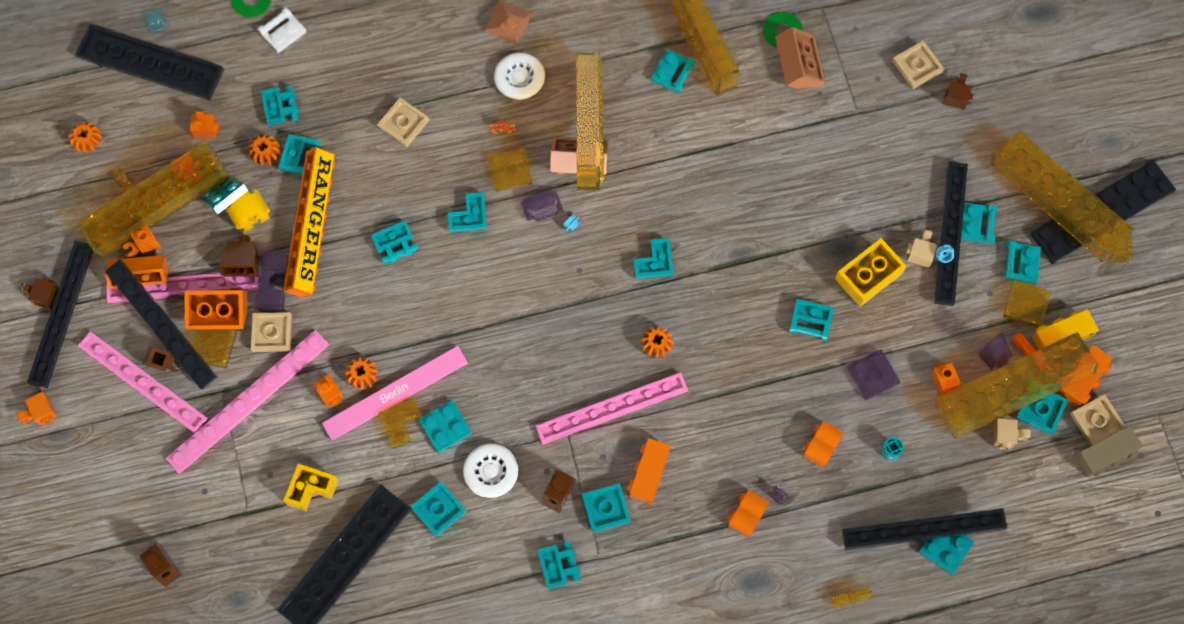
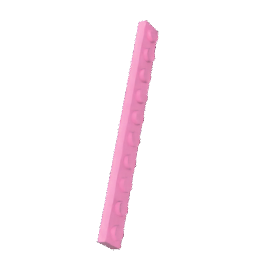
[166,330,329,474]

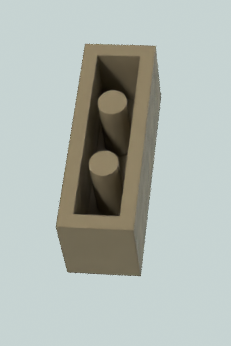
[1075,426,1143,477]

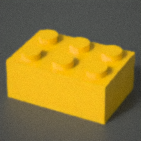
[835,238,907,307]

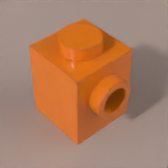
[930,362,961,395]

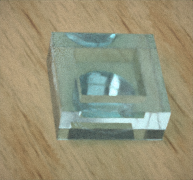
[144,9,169,34]

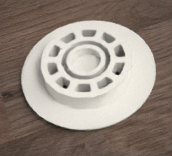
[494,53,545,99]
[463,444,518,498]

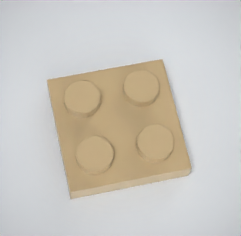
[892,41,944,89]
[377,98,430,147]
[251,312,292,352]
[1070,394,1126,447]

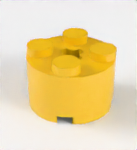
[225,190,270,232]

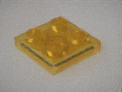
[488,148,532,192]
[1003,280,1051,327]
[192,329,237,369]

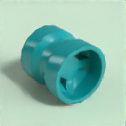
[881,437,904,461]

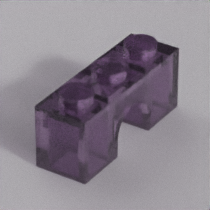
[255,252,289,313]

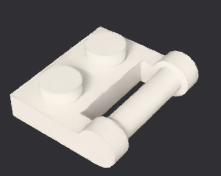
[257,7,306,53]

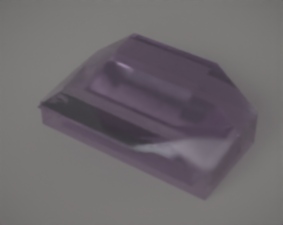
[521,190,562,222]

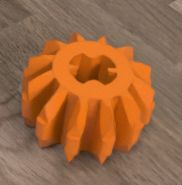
[68,121,102,153]
[248,134,280,166]
[641,325,674,359]
[345,356,378,390]

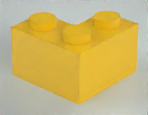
[283,464,339,512]

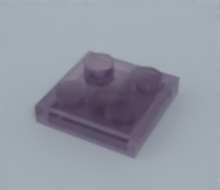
[847,349,901,401]

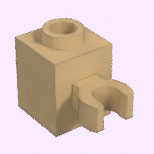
[906,229,937,268]
[993,418,1031,450]

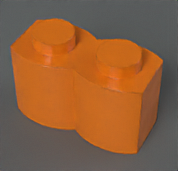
[802,421,844,469]
[727,490,770,538]

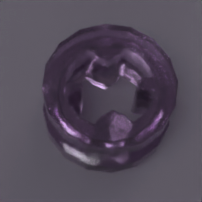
[768,485,788,504]

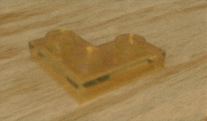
[379,398,422,450]

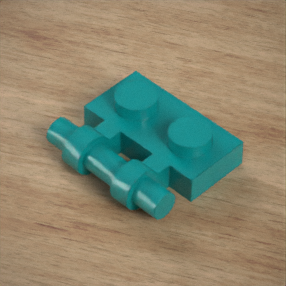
[261,86,299,126]
[371,220,419,264]
[537,542,581,590]

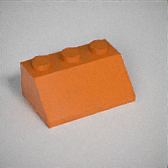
[185,290,247,330]

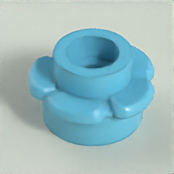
[563,214,580,231]
[936,244,954,263]

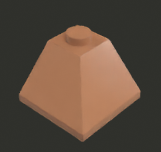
[485,0,532,44]

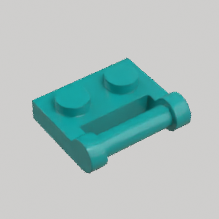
[651,49,696,93]
[278,134,322,175]
[961,203,998,244]
[1003,241,1041,285]
[789,299,834,341]

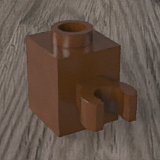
[943,73,974,110]
[20,278,59,310]
[142,346,178,372]

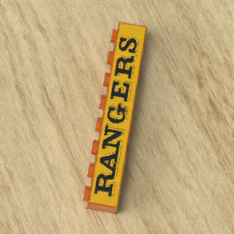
[283,147,335,298]

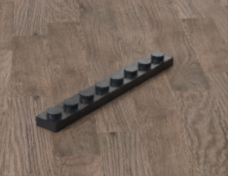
[934,161,968,306]
[27,240,95,389]
[105,259,218,390]
[842,508,1008,551]

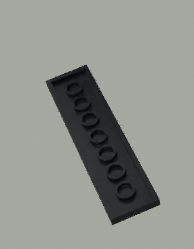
[75,24,224,101]
[1030,160,1176,264]
[276,484,412,624]

